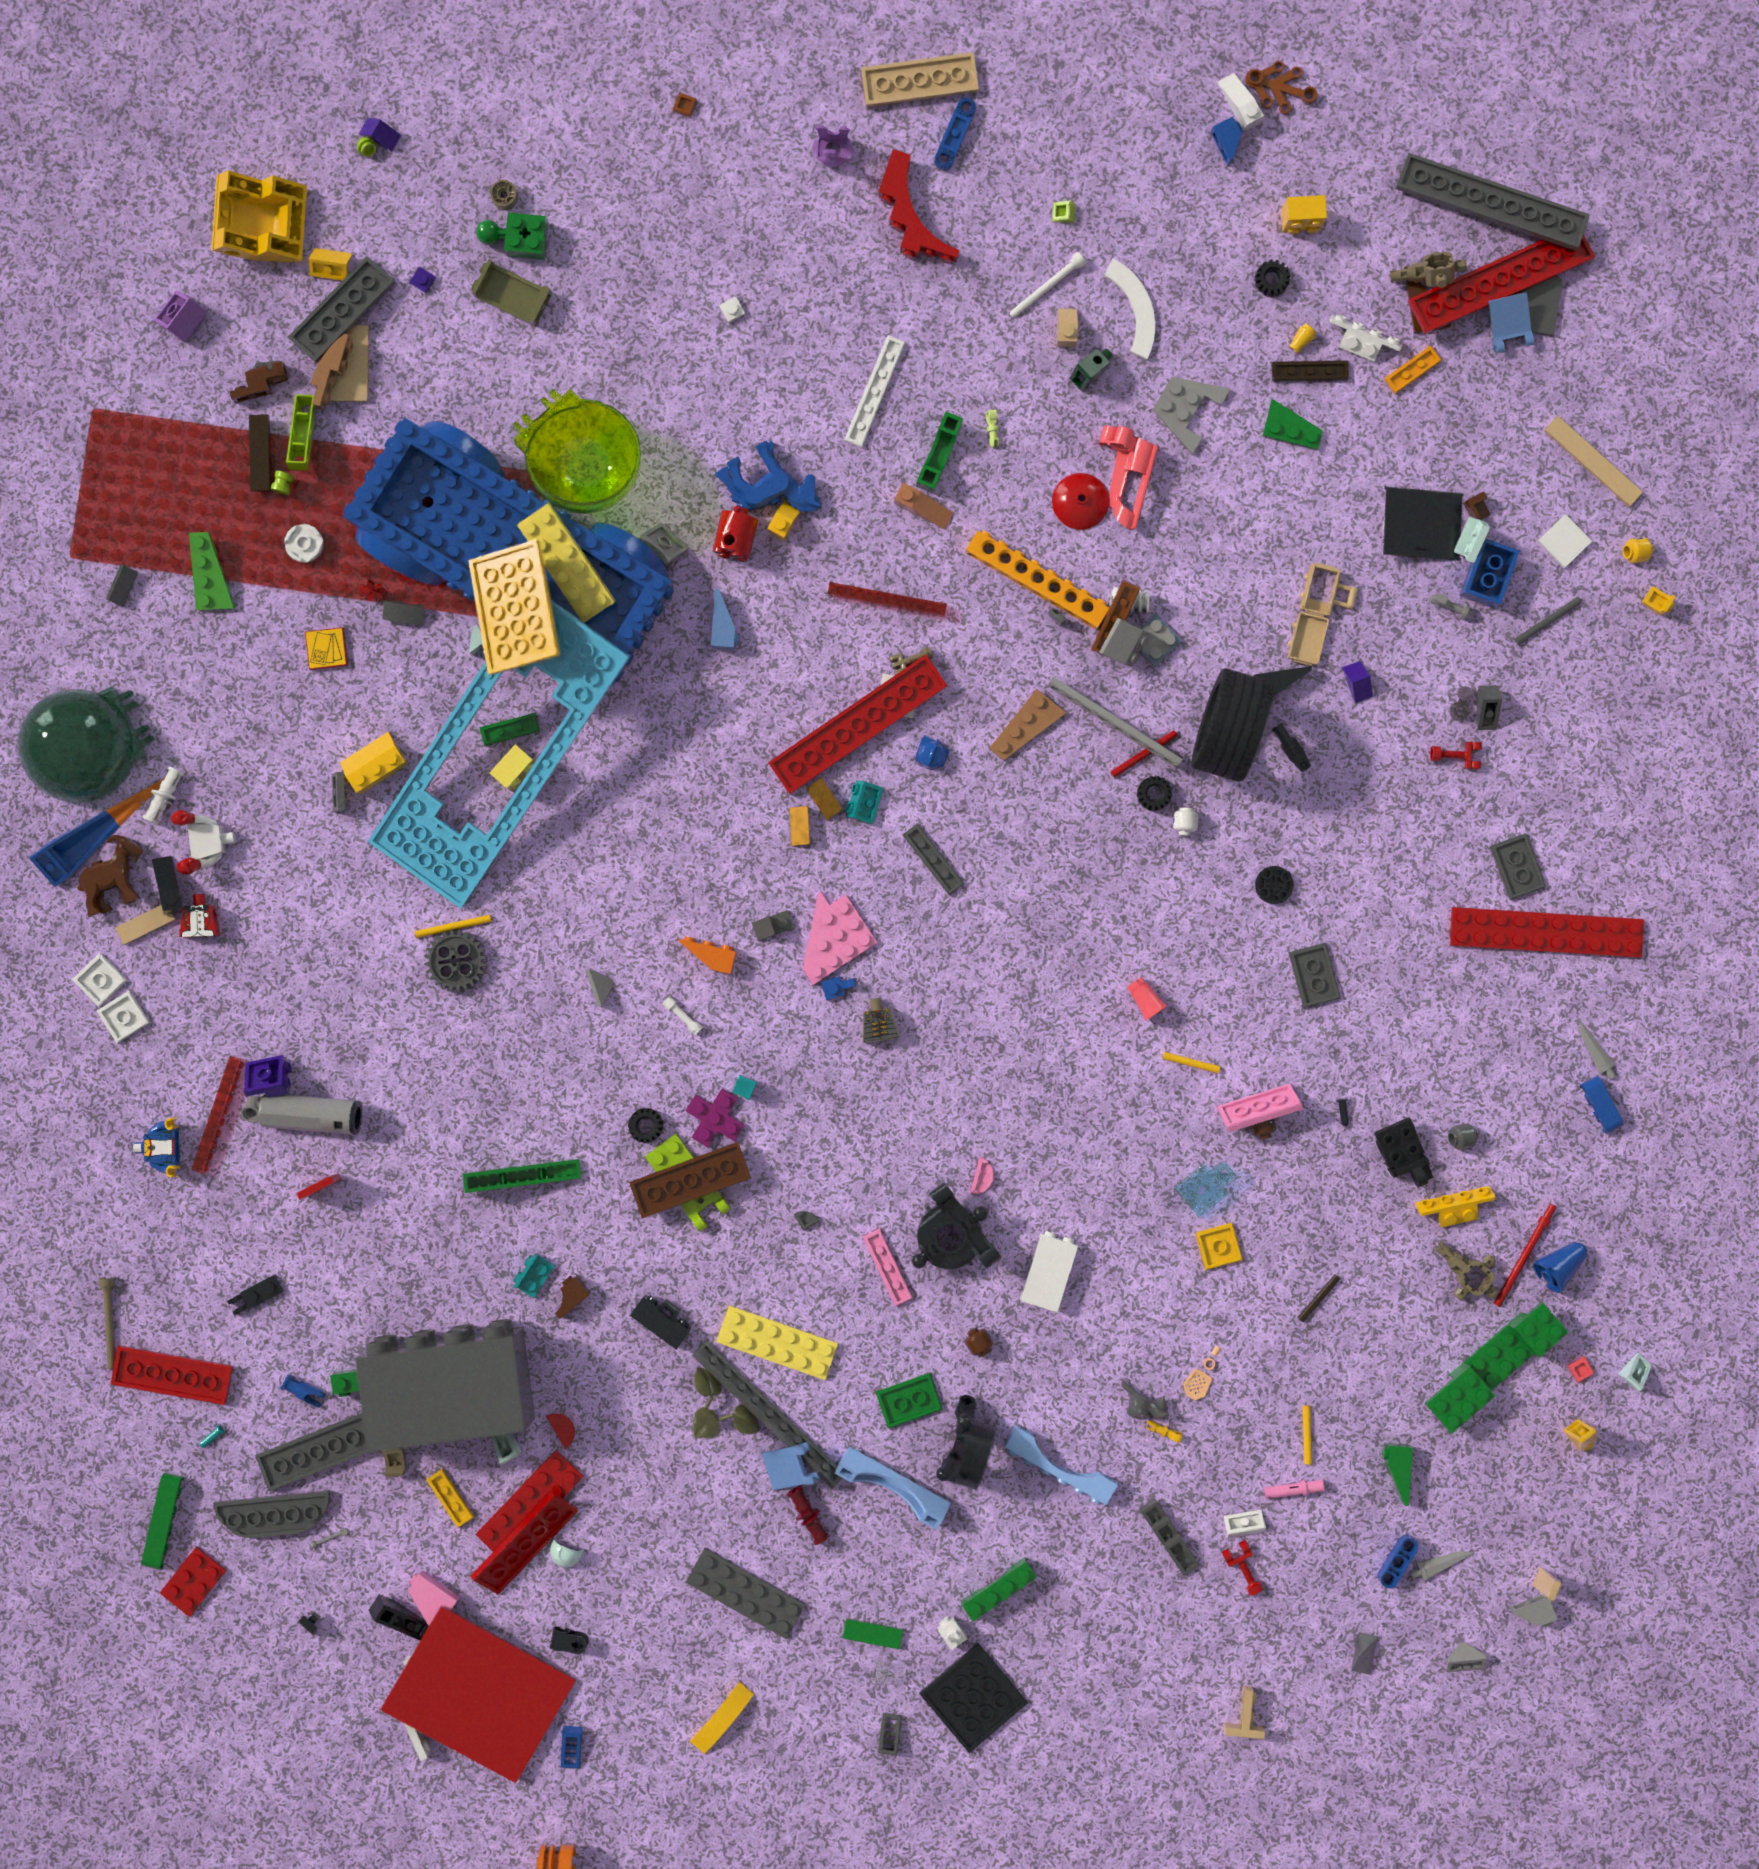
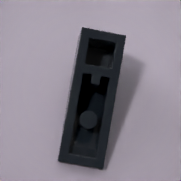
[1253,666,1312,697]
[152,856,183,915]
[369,1594,428,1641]

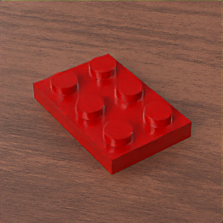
[160,1546,227,1617]

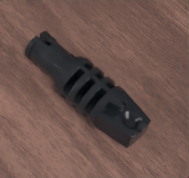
[1272,723,1311,772]

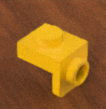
[1641,586,1676,615]

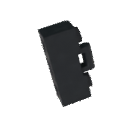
[629,1295,691,1350]

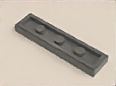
[902,823,964,895]

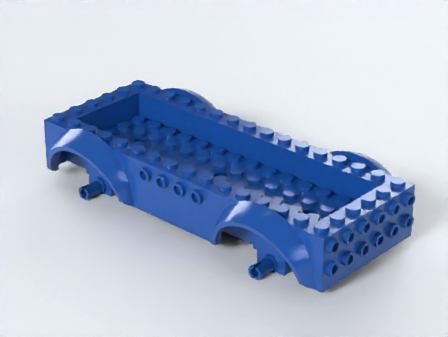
[343,417,674,685]

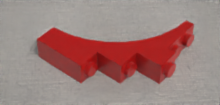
[878,149,959,263]

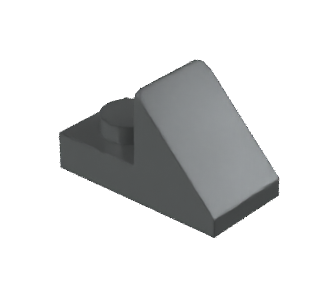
[752,910,794,941]

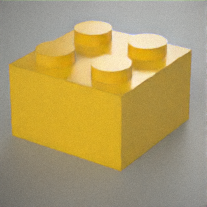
[1281,195,1327,234]

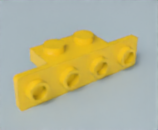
[1415,1186,1496,1228]

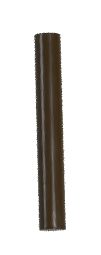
[1297,1274,1341,1322]

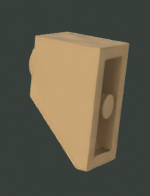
[1057,309,1078,347]

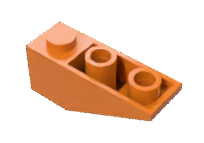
[679,936,737,974]

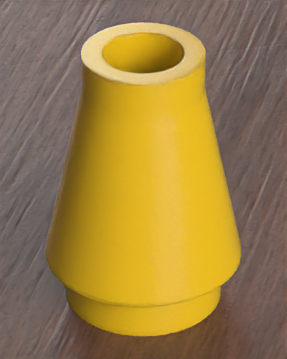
[1289,323,1317,353]

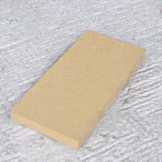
[329,325,369,402]

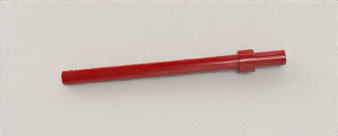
[1493,1203,1557,1307]

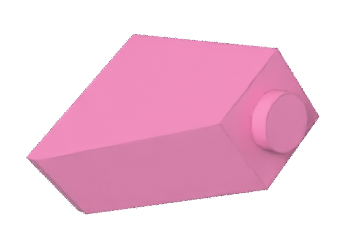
[408,1571,460,1626]

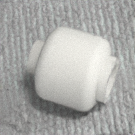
[1173,808,1199,836]

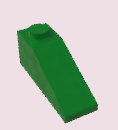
[1382,1443,1413,1506]

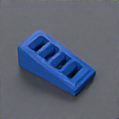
[560,1726,583,1769]

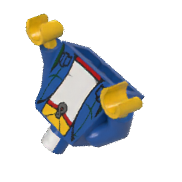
[133,1117,180,1177]

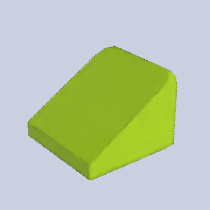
[1052,201,1076,223]

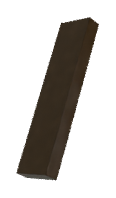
[1271,360,1349,382]
[249,414,271,492]

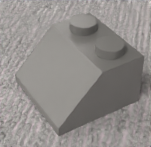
[1099,618,1149,667]

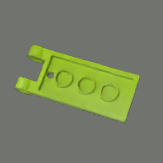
[645,1134,731,1232]

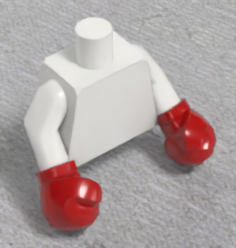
[171,810,236,875]

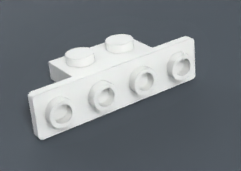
[1330,314,1402,361]

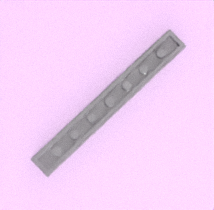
[1049,677,1183,768]

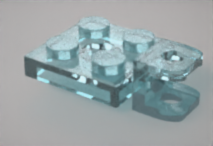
[1174,1161,1235,1218]

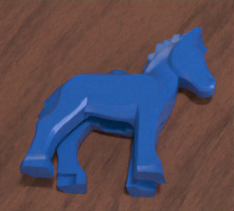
[715,440,822,513]

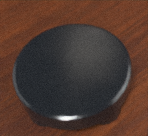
[1255,866,1294,904]

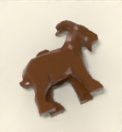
[77,835,143,917]

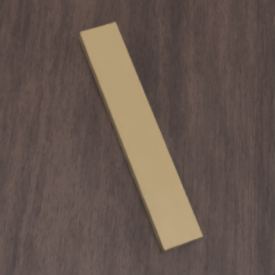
[1544,416,1643,507]

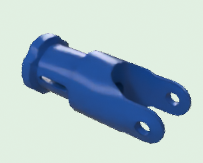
[281,1374,326,1408]

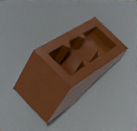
[555,1275,591,1320]

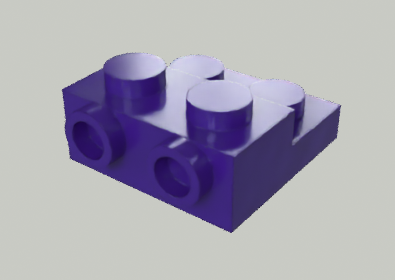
[244,1055,292,1098]

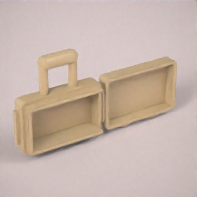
[1287,563,1358,666]

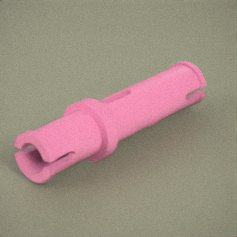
[1264,1479,1324,1499]

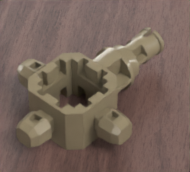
[1390,251,1467,288]
[1434,1241,1498,1301]

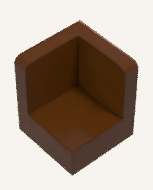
[1463,491,1490,520]

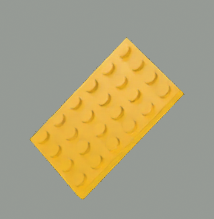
[469,540,560,675]

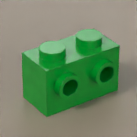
[330,1369,359,1397]

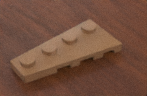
[989,689,1066,761]

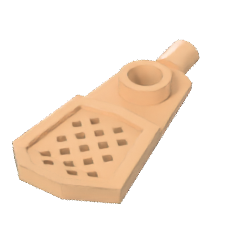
[1183,1346,1221,1400]

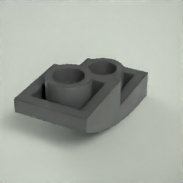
[382,600,424,625]

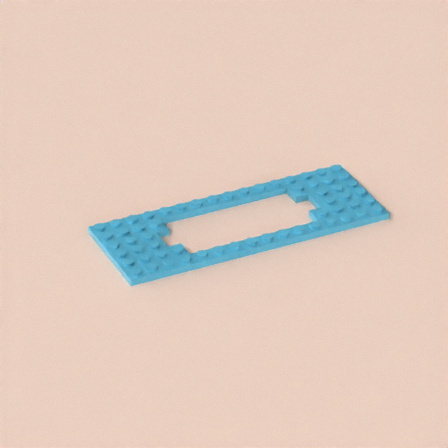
[368,599,630,909]

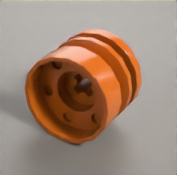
[536,1845,576,1869]

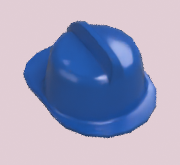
[915,735,950,770]

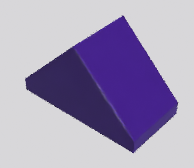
[359,117,401,152]
[1342,661,1373,703]

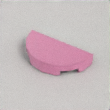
[970,1157,994,1194]

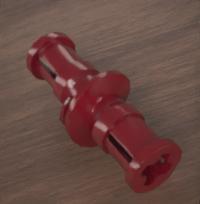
[787,1486,829,1545]

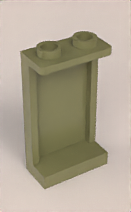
[471,259,553,327]

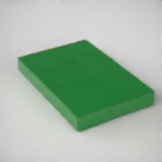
[875,1372,943,1429]

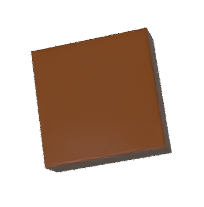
[673,92,697,118]

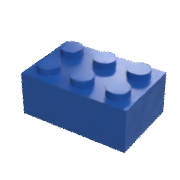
[1459,538,1520,608]

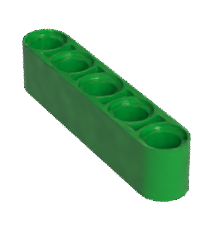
[141,1473,184,1570]

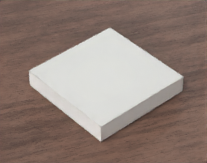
[1537,514,1592,569]
[72,953,128,1007]
[97,990,151,1043]

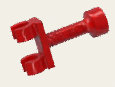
[1430,742,1482,770]
[1222,1540,1263,1596]

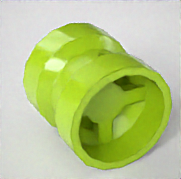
[270,470,295,495]

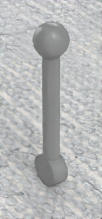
[310,1528,348,1548]

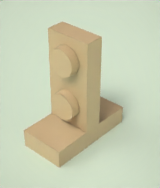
[1223,1685,1265,1739]

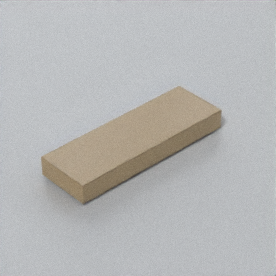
[115,905,177,945]
[1532,1567,1562,1601]

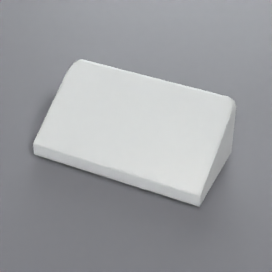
[1224,1509,1266,1539]

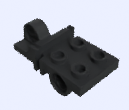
[1374,1117,1434,1187]

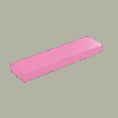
[863,1228,913,1306]

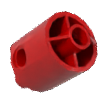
[713,506,758,562]

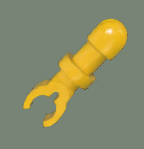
[1145,1420,1183,1443]

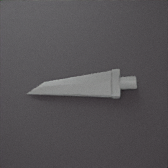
[1579,1022,1616,1079]
[1409,1551,1474,1581]

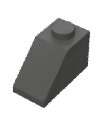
[1476,685,1503,730]

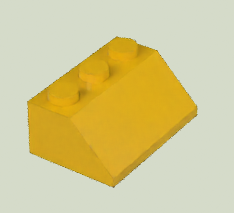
[340,732,409,795]

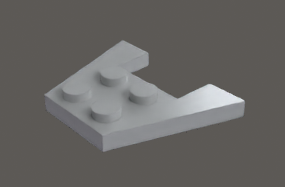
[1152,377,1231,455]

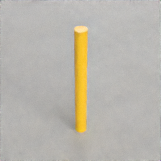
[415,914,492,938]

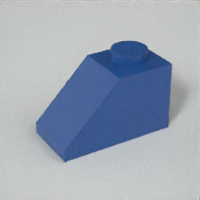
[1210,117,1242,166]

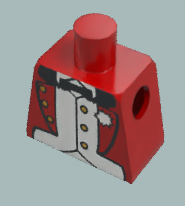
[179,894,221,937]

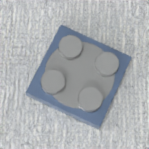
[1139,613,1182,667]

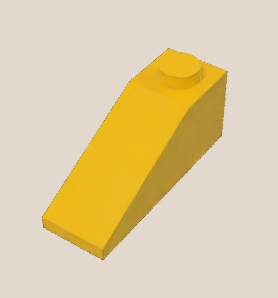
[1563,1419,1597,1452]

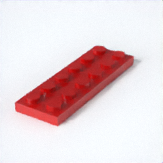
[110,1345,233,1405]
[475,1450,584,1552]
[471,1491,578,1595]

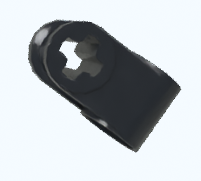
[550,1626,589,1654]

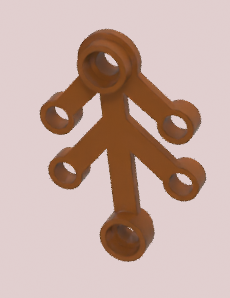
[1245,61,1318,115]

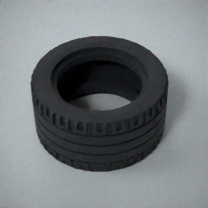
[1191,668,1274,782]

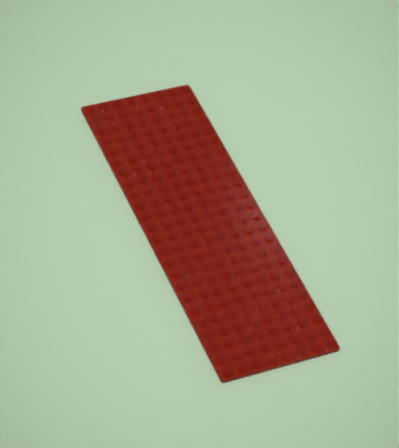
[70,408,543,616]

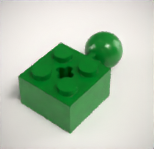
[476,212,548,260]

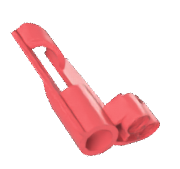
[1099,425,1158,530]

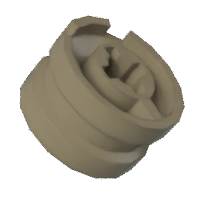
[490,180,518,210]

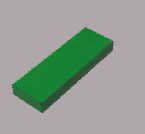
[479,713,540,746]
[842,1618,903,1649]

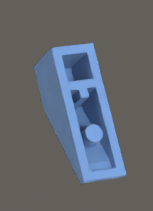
[711,588,739,650]

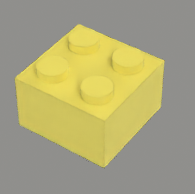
[490,744,536,791]

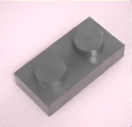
[331,772,348,812]

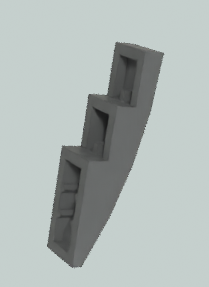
[1139,1498,1200,1576]

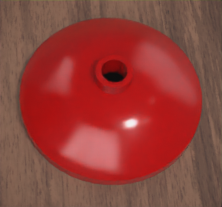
[1052,473,1109,530]

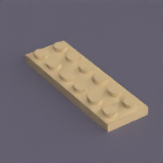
[861,52,979,107]

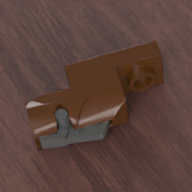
[229,361,288,403]

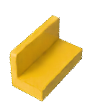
[309,248,352,281]

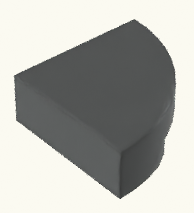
[1047,608,1066,626]
[794,1211,820,1231]

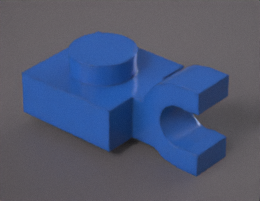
[821,976,856,1000]

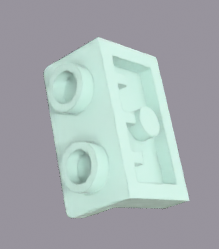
[1454,516,1490,563]

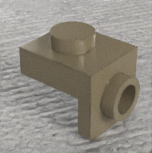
[383,1448,406,1477]

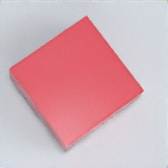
[1567,1356,1595,1383]

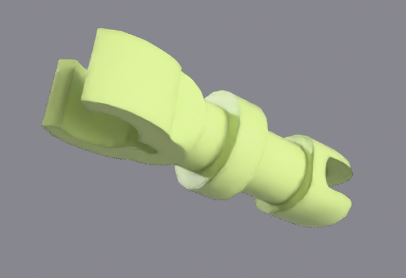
[986,410,999,448]

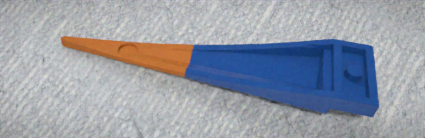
[29,778,165,887]

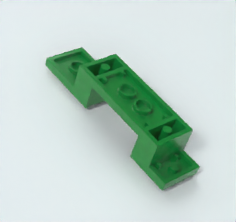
[1425,1302,1569,1434]

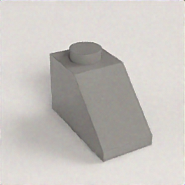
[1509,1594,1558,1627]

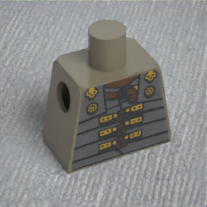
[863,998,899,1043]

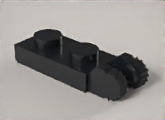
[227,1275,284,1316]

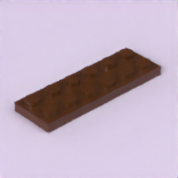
[629,1142,751,1219]

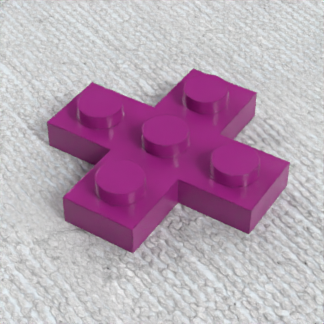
[685,1089,744,1148]

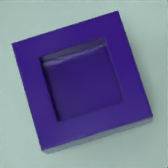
[409,267,436,294]

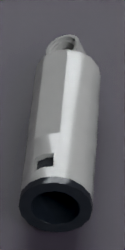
[241,1093,362,1135]

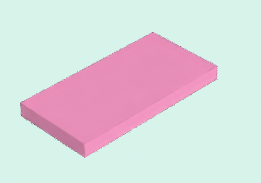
[1217,1084,1303,1132]

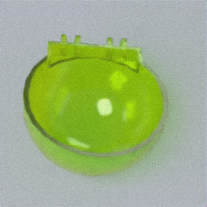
[512,389,642,514]

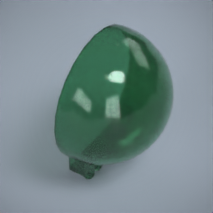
[18,686,155,803]

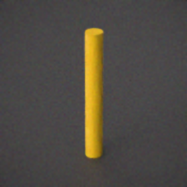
[1162,1052,1220,1073]
[1302,1405,1312,1464]

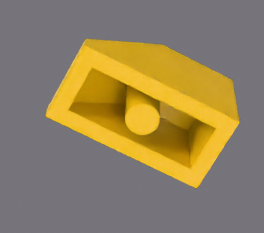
[767,500,801,541]

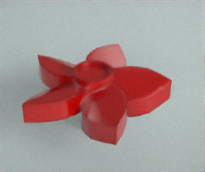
[360,580,383,601]

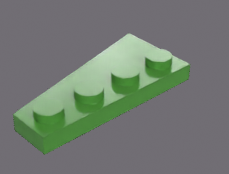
[189,532,236,610]

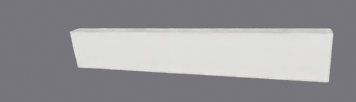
[844,335,905,448]

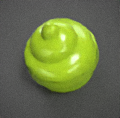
[357,137,376,157]

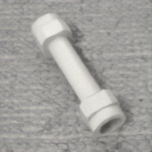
[662,996,703,1036]

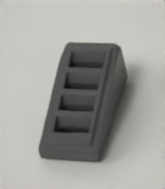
[878,1713,902,1756]

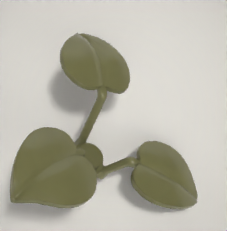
[693,1367,759,1439]

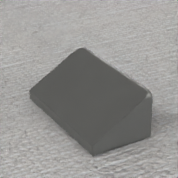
[106,564,138,607]

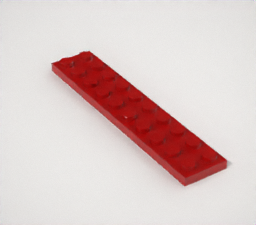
[1408,234,1596,335]
[768,654,948,794]
[1449,907,1644,958]

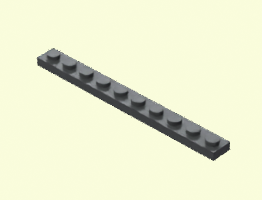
[692,1340,842,1489]

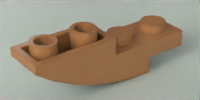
[310,334,353,411]

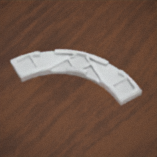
[1104,259,1155,361]

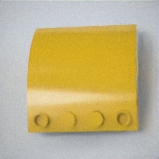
[211,170,307,262]

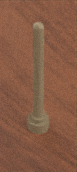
[98,1277,115,1370]

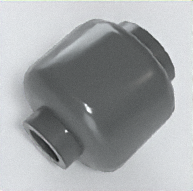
[1448,1123,1478,1150]

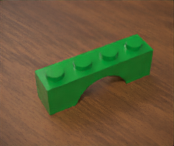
[916,411,963,494]
[961,1557,1037,1622]

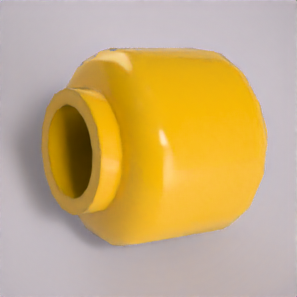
[1622,537,1653,563]

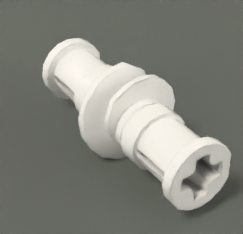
[142,767,185,825]

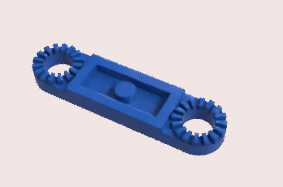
[934,97,976,170]

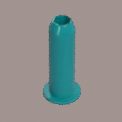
[199,1424,225,1448]

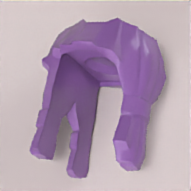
[812,125,854,168]

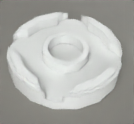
[285,524,324,563]

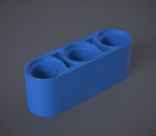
[1580,1076,1624,1134]
[1377,1535,1419,1589]

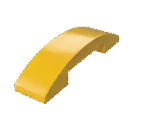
[690,1681,754,1754]

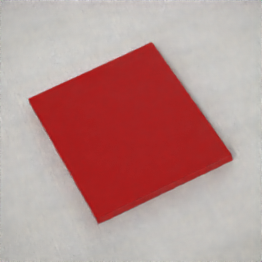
[380,1605,576,1783]

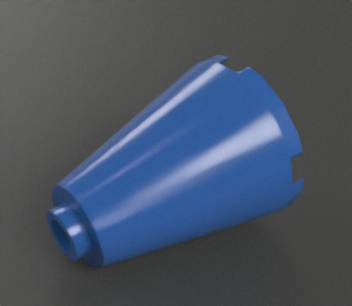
[1533,1242,1587,1293]

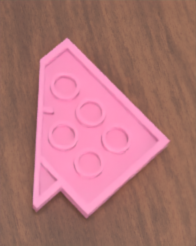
[803,892,877,985]

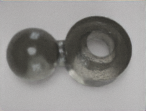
[1449,686,1473,721]

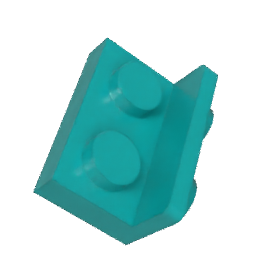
[846,780,884,824]
[513,1253,555,1298]

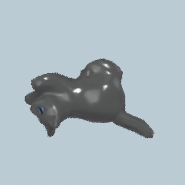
[1121,1381,1169,1418]

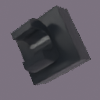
[298,1612,320,1634]

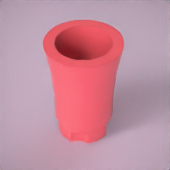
[1127,977,1168,1021]

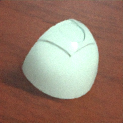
[550,1539,584,1568]

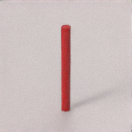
[1110,730,1178,778]

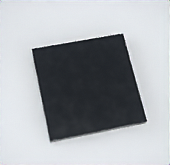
[919,1643,1028,1753]

